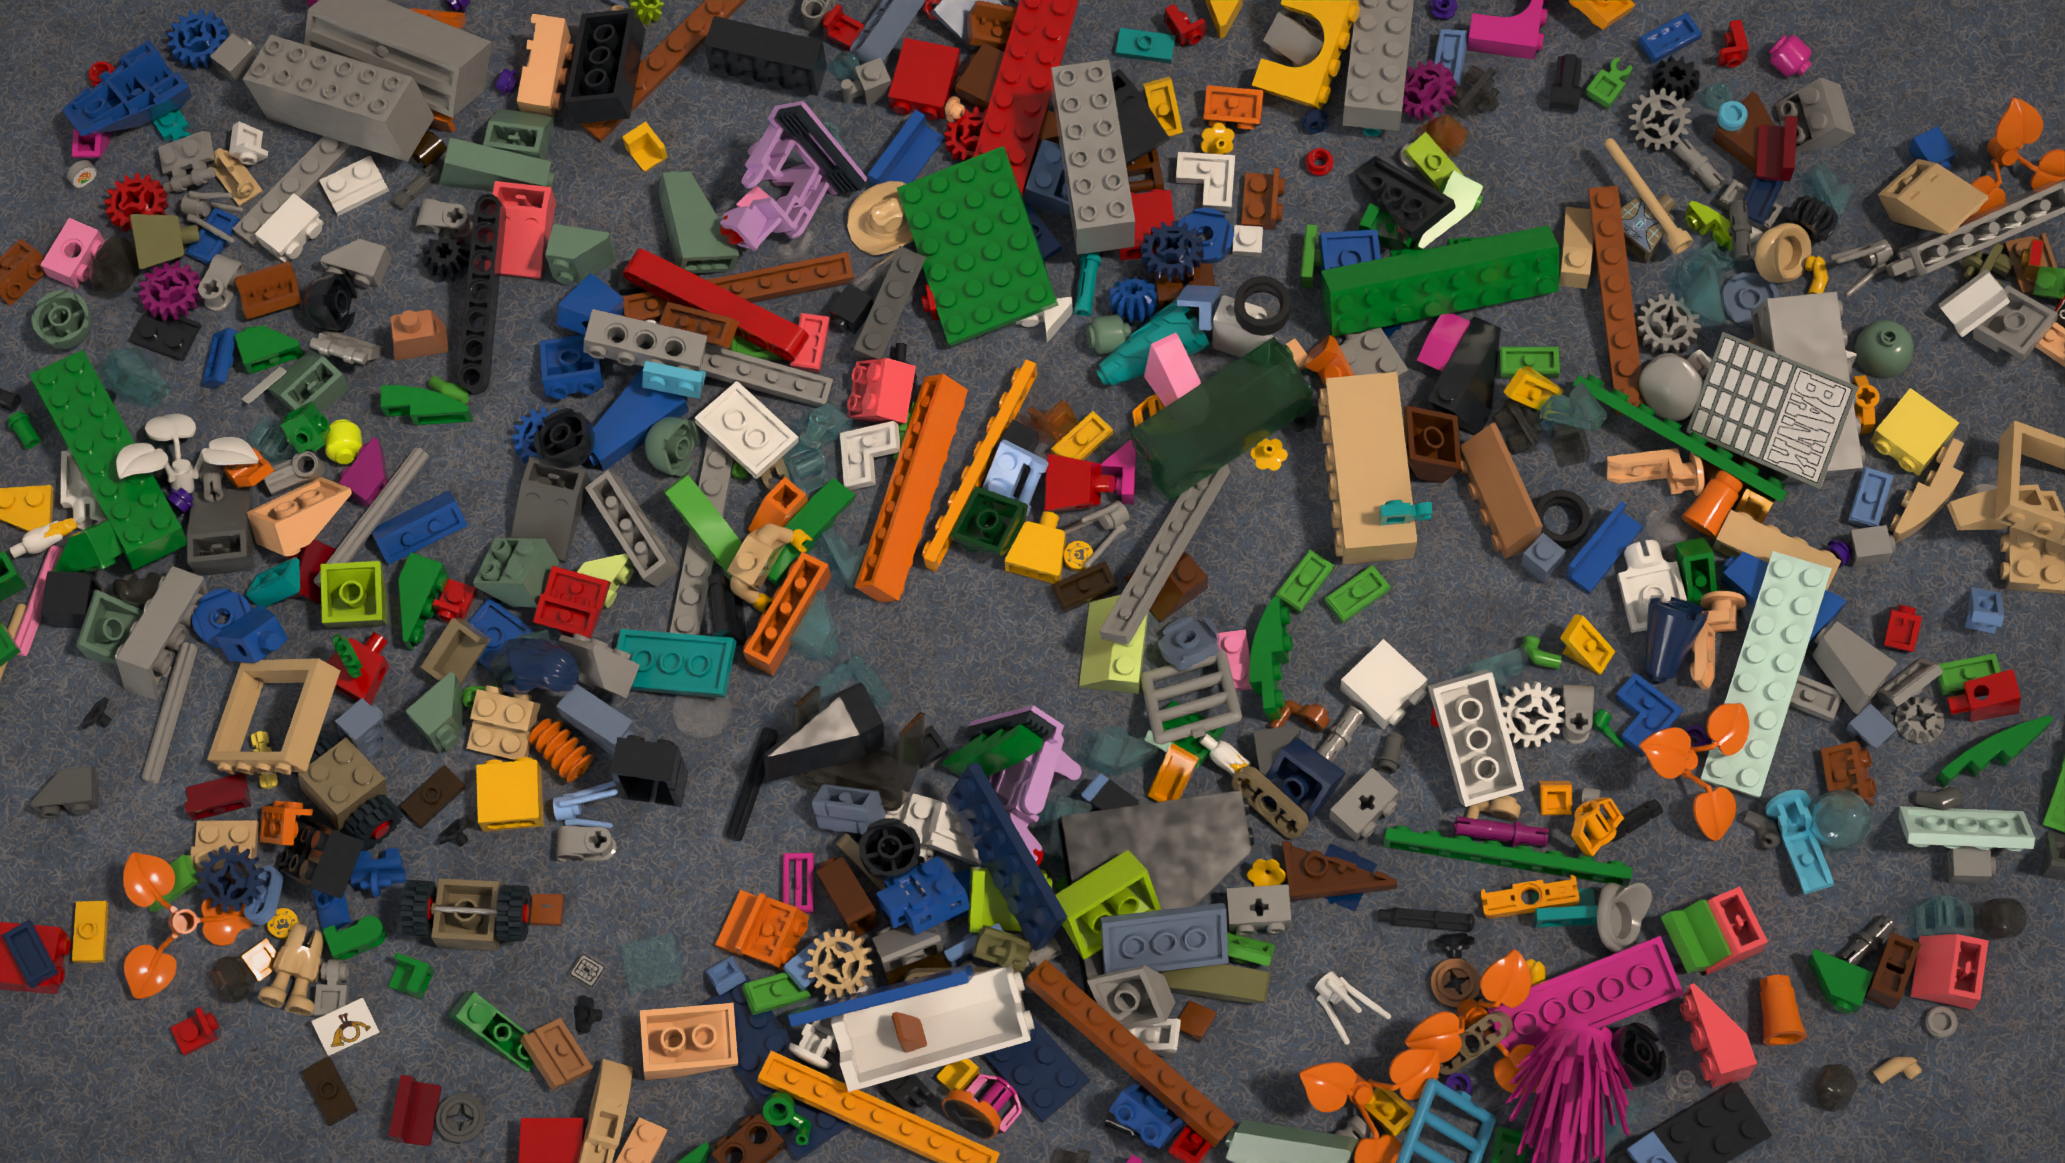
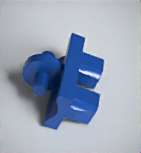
[350,848,407,897]

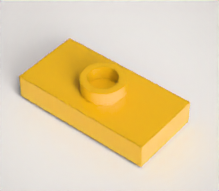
[1051,411,1113,460]
[72,901,109,963]

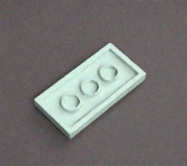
[1899,806,2035,851]

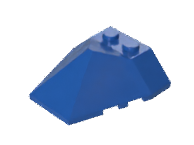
[62,40,192,136]

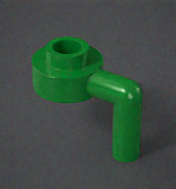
[763,1092,812,1145]

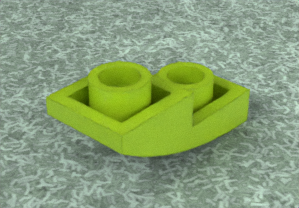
[1685,201,1733,252]

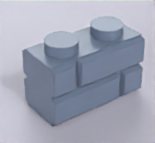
[812,784,886,835]

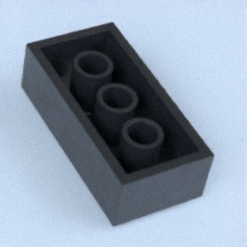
[565,8,646,124]
[704,16,827,97]

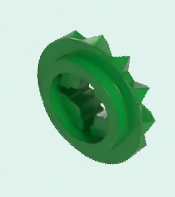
[332,633,363,679]

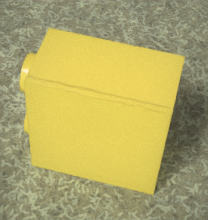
[1870,388,1959,476]

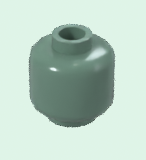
[1087,314,1131,355]

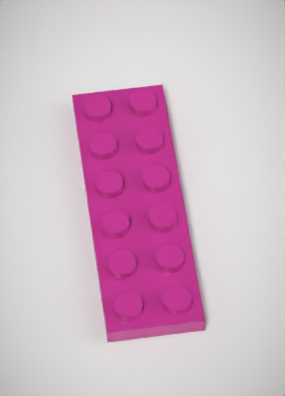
[1486,936,1684,1053]

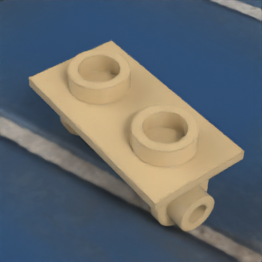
[209,148,263,207]

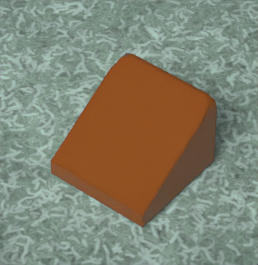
[1179,1001,1217,1043]
[892,1012,927,1053]

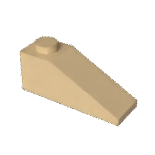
[1559,207,1593,289]

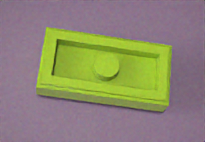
[1403,132,1464,190]

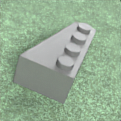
[115,566,208,700]

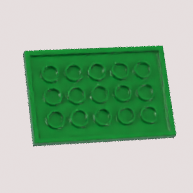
[897,146,1059,347]

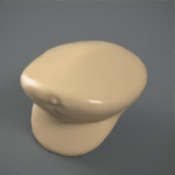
[1754,223,1811,283]

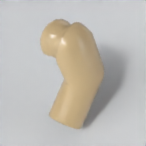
[1873,1057,1922,1084]

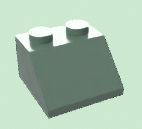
[545,224,617,285]
[406,671,464,754]

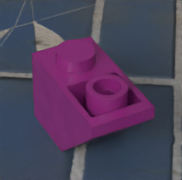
[338,437,388,508]

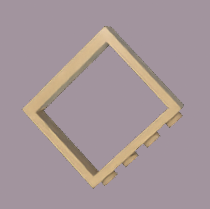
[1995,420,2065,546]
[207,658,340,775]

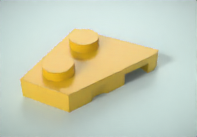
[0,485,53,532]

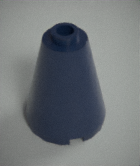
[1645,595,1709,682]

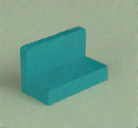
[1532,888,1598,928]

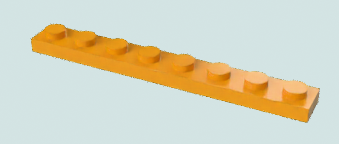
[922,359,1038,572]
[757,1051,1000,1163]

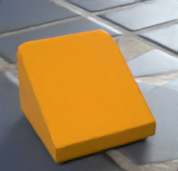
[1539,781,1572,815]

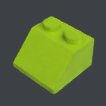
[320,561,387,628]

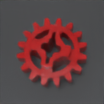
[944,107,987,162]
[104,173,169,233]

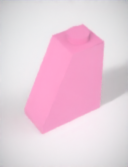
[1144,333,1210,429]

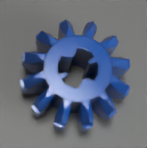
[1109,276,1158,323]

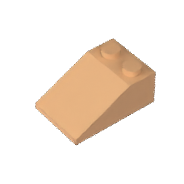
[246,477,352,556]
[640,1003,738,1080]

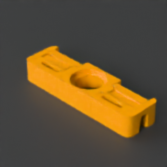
[1481,875,1580,919]

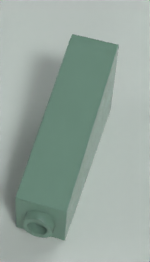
[439,137,554,192]
[658,171,739,273]
[1225,1120,1358,1163]

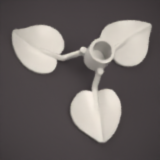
[116,414,258,493]

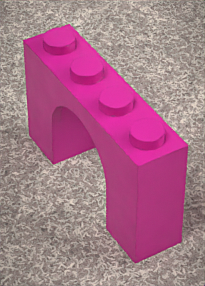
[1467,0,1549,59]

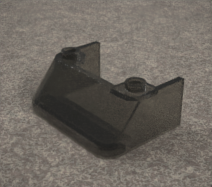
[793,685,925,811]

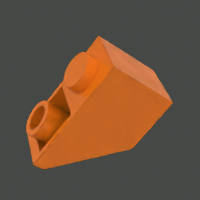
[748,477,808,533]

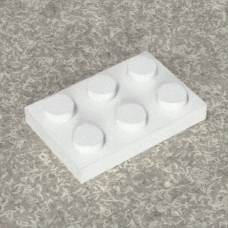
[695,381,799,479]

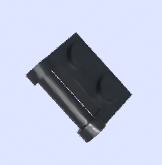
[707,574,747,646]

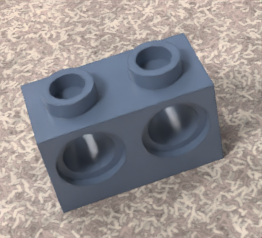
[335,698,386,759]

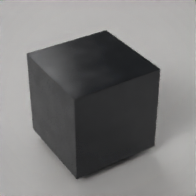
[41,571,102,629]

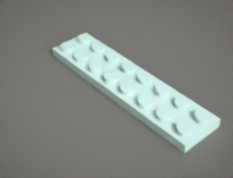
[1701,551,1832,799]

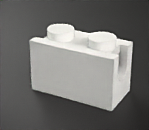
[255,193,324,263]

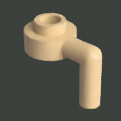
[1466,795,1521,821]

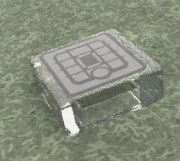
[567,950,610,993]

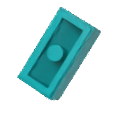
[246,558,300,607]

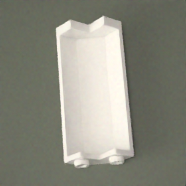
[831,964,1035,1092]

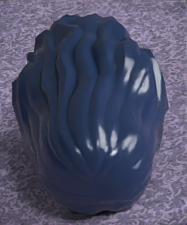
[500,637,580,694]

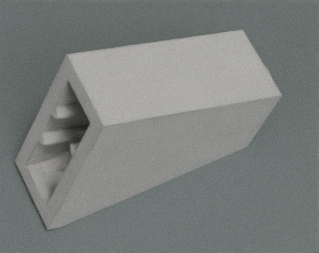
[1812,621,1897,715]

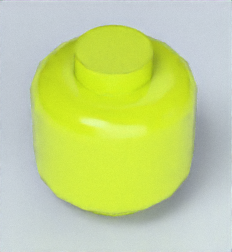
[324,419,363,464]

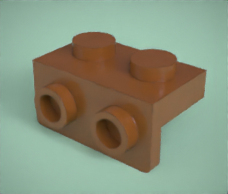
[966,1,1017,51]
[235,261,303,320]

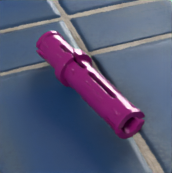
[1454,816,1548,848]

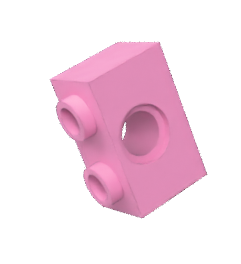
[41,218,105,289]

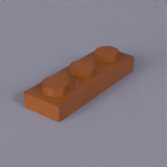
[659,302,739,349]

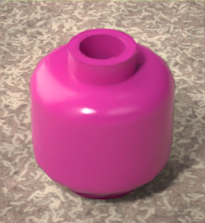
[1769,35,1812,77]

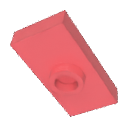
[790,313,830,373]

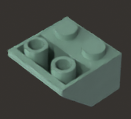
[483,109,555,160]
[267,350,350,414]
[473,538,559,607]

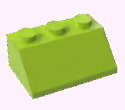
[1055,850,1161,960]

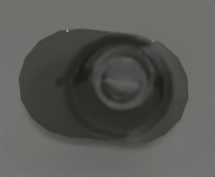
[88,236,140,294]

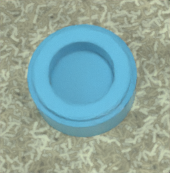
[1717,101,1748,131]

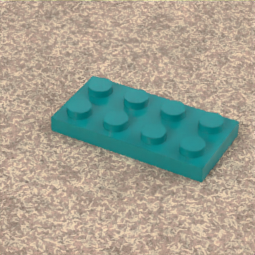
[616,629,737,698]

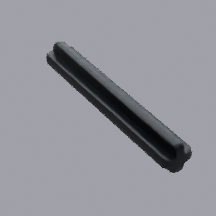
[726,727,778,841]

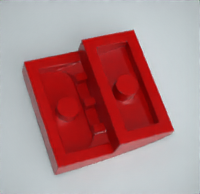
[533,565,611,638]

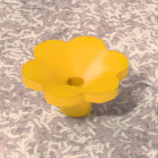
[1200,122,1235,155]
[1250,438,1288,471]
[1247,859,1286,887]

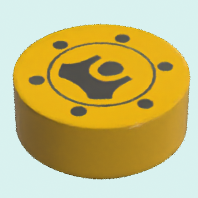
[1064,541,1093,572]
[267,908,300,940]

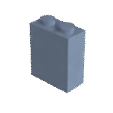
[556,684,639,757]

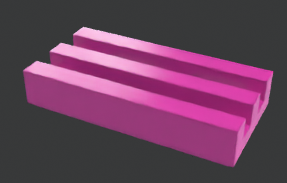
[783,853,814,914]

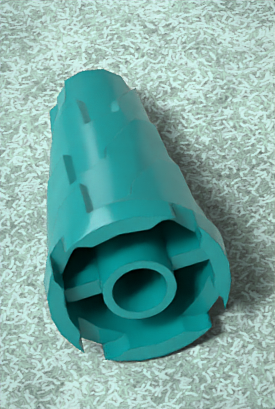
[1096,298,1210,387]

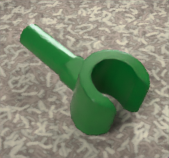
[1592,709,1625,749]

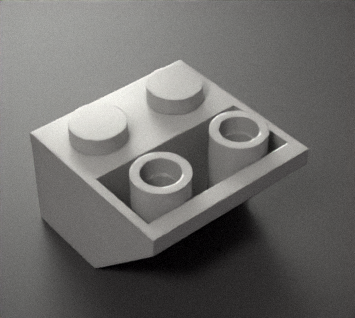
[1775,77,1856,153]
[559,633,640,698]

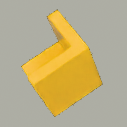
[622,121,668,172]
[936,1059,980,1091]

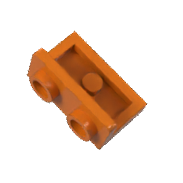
[1203,85,1264,130]

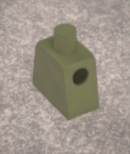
[130,214,200,269]

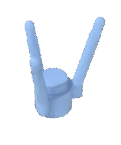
[553,781,618,829]

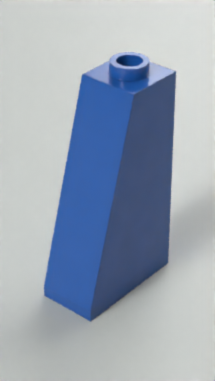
[587,367,689,471]
[1720,551,1847,646]

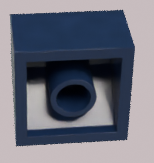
[1256,737,1346,824]

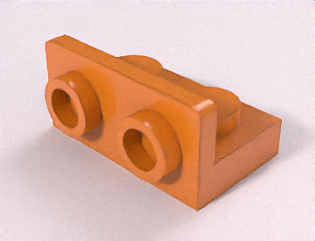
[260,801,313,845]
[743,897,809,972]

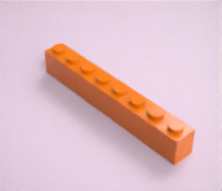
[854,374,968,603]

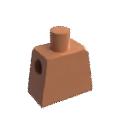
[390,310,449,361]

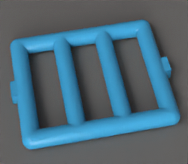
[1396,1078,1496,1163]

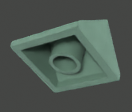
[76,590,144,665]

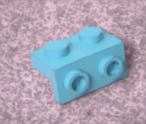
[642,361,706,399]

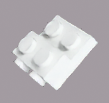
[881,789,942,863]

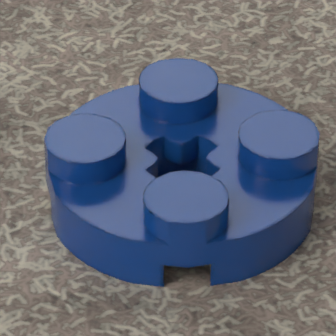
[1177,208,1234,264]
[192,588,252,648]

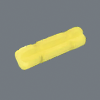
[250,731,278,789]

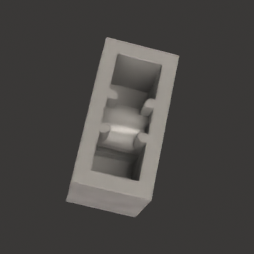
[1329,768,1399,842]
[1226,884,1291,936]

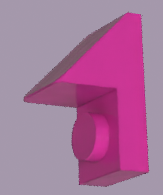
[1101,440,1136,505]

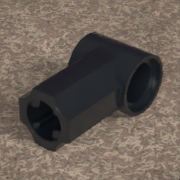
[1549,54,1582,112]

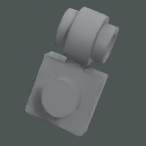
[313,959,349,1017]

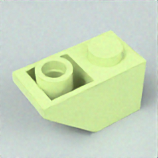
[577,553,634,610]

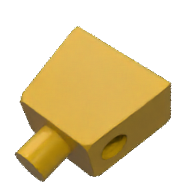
[1005,511,1066,584]

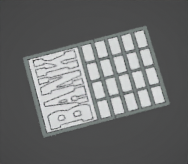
[1686,332,1859,489]

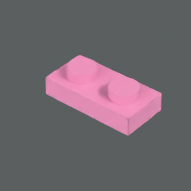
[1218,630,1252,691]

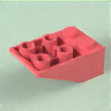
[484,181,557,279]
[1679,983,1757,1088]

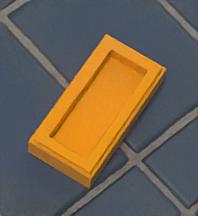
[1147,743,1199,802]

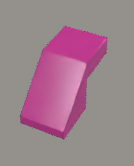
[72,129,111,158]
[1417,313,1471,372]

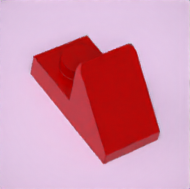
[1169,1124,1212,1163]

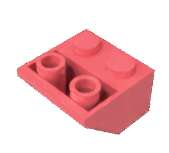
[847,358,916,424]
[1705,887,1768,975]
[1910,934,1989,1010]

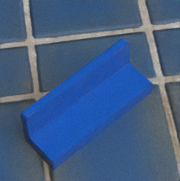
[867,110,944,187]
[372,491,468,565]
[1565,501,1644,595]

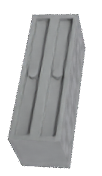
[304,0,492,118]
[243,35,435,162]
[1051,59,1135,255]
[1751,292,1865,484]

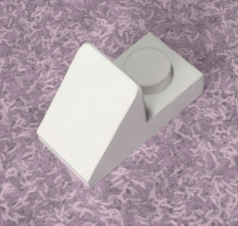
[1016,297,1073,342]
[1128,1018,1181,1059]

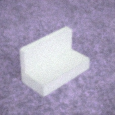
[1939,269,2010,337]

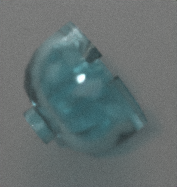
[1809,789,1873,851]

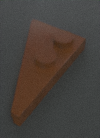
[1282,841,1398,901]

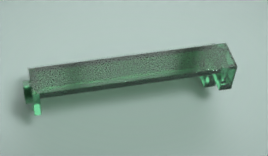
[1130,337,1313,501]

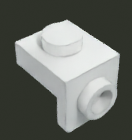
[229,121,268,165]

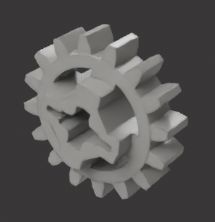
[1629,88,1692,151]
[1636,293,1701,355]

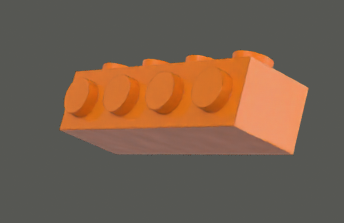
[743,552,831,676]

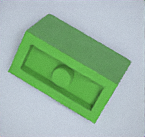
[1661,899,1731,973]

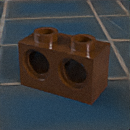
[1864,932,1921,1009]
[711,1113,787,1163]

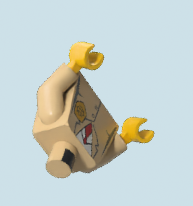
[727,524,812,613]

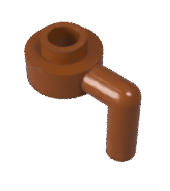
[1268,700,1330,732]

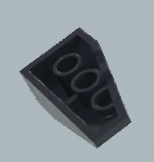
[1426,316,1501,435]
[764,682,885,781]

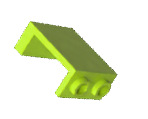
[967,867,1052,933]

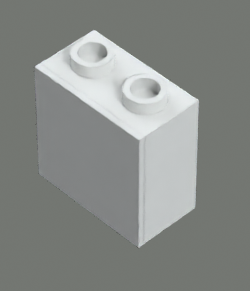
[1340,639,1428,730]

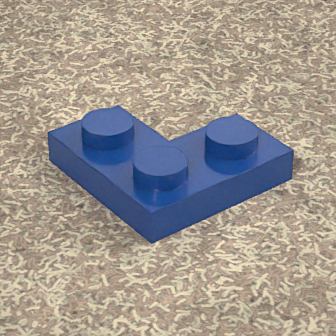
[1615,672,1683,757]

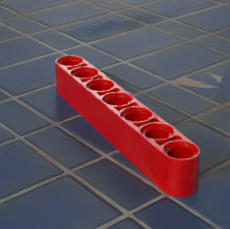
[622,248,809,362]

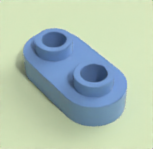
[244,865,283,925]

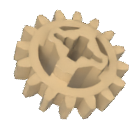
[805,929,874,997]

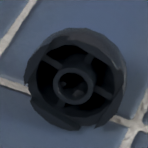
[303,273,357,331]
[534,408,595,469]
[859,818,920,882]
[1611,1022,1666,1087]

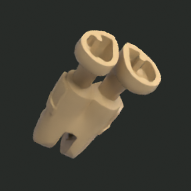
[258,923,325,1016]

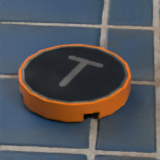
[942,1089,1001,1139]

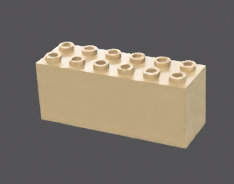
[1318,372,1417,565]

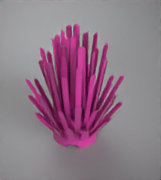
[1505,1018,1634,1163]

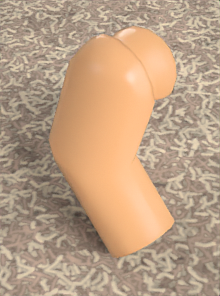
[945,96,965,122]

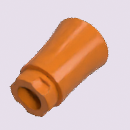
[1681,470,1743,539]
[1759,974,1807,1046]

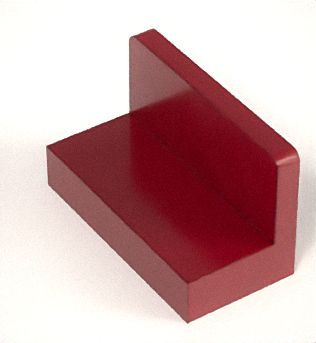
[1755,116,1797,182]
[288,539,337,604]
[184,773,252,821]
[388,1075,442,1146]

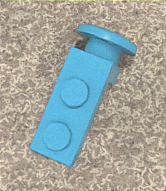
[1766,790,1834,895]

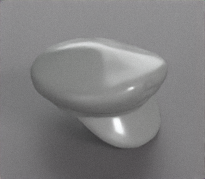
[1639,353,1703,421]
[1597,883,1652,953]

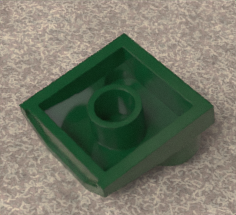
[949,486,1028,556]

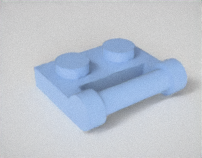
[983,439,1049,516]

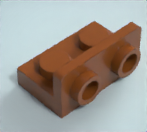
[1241,168,1285,230]
[0,238,46,306]
[1821,741,1877,810]

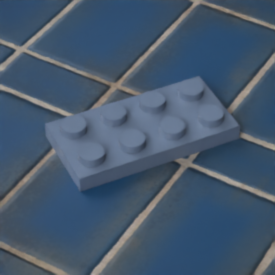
[1100,903,1229,974]

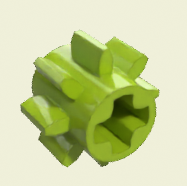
[628,0,664,26]

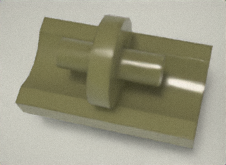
[1961,243,2015,285]
[972,925,1033,972]

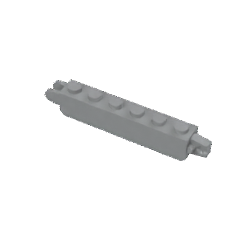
[1885,179,2065,277]

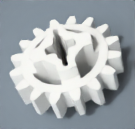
[1501,681,1565,747]

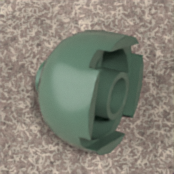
[31,290,93,349]
[1853,320,1914,379]
[645,416,700,476]

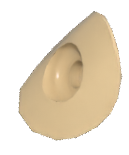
[847,181,914,256]

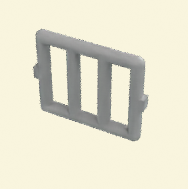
[1140,650,1242,745]

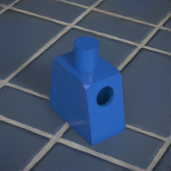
[557,273,624,336]
[215,604,288,663]

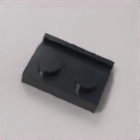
[130,310,202,362]

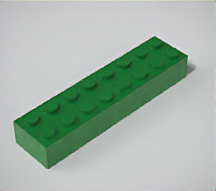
[1322,225,1559,337]
[29,350,187,571]

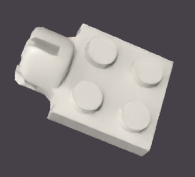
[61,451,106,530]
[1617,540,1687,633]

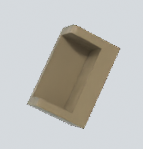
[421,618,491,685]

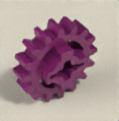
[1402,60,1457,121]
[138,261,202,321]

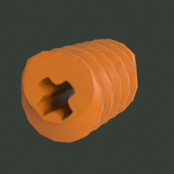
[528,718,594,783]

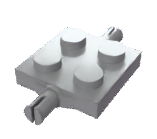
[1340,327,1409,380]

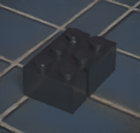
[610,735,689,808]

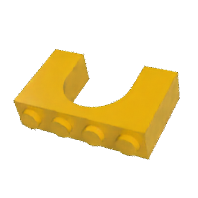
[1252,0,1360,110]

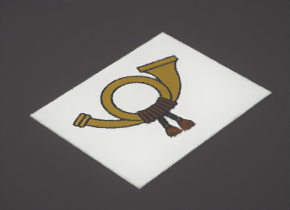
[311,998,379,1056]

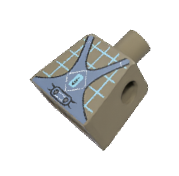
[1621,194,1675,264]

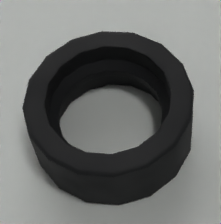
[1234,276,1291,336]
[1535,490,1590,549]

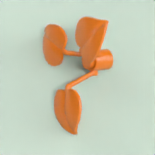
[1967,97,2065,219]
[1638,703,1749,841]
[123,852,254,999]
[1404,949,1544,1095]
[1299,1048,1440,1163]

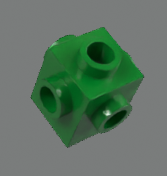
[280,401,331,454]

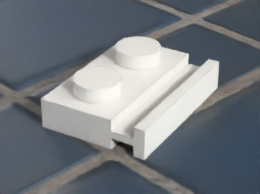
[319,155,389,216]
[925,802,981,865]

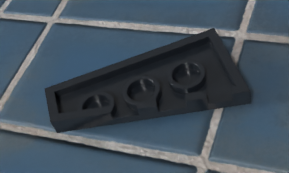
[1355,156,1456,241]

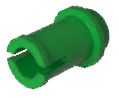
[8,411,41,450]

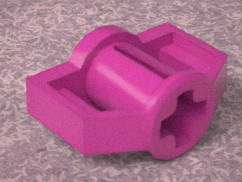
[965,1074,1022,1133]

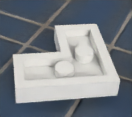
[1176,152,1235,212]
[840,421,900,491]

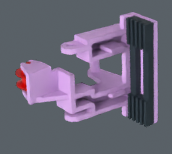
[720,101,867,251]
[964,705,1082,866]

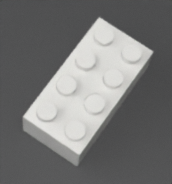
[1428,669,1524,807]

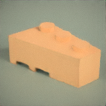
[517,14,576,116]

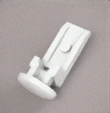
[789,979,869,1069]

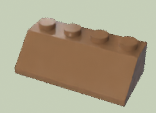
[1460,422,1543,559]

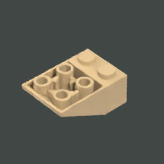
[1878,159,1989,235]

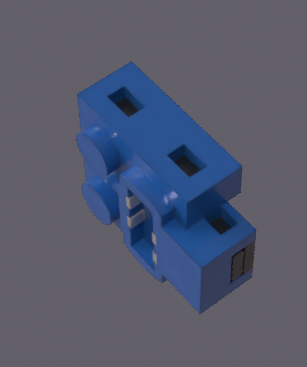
[876,856,970,935]

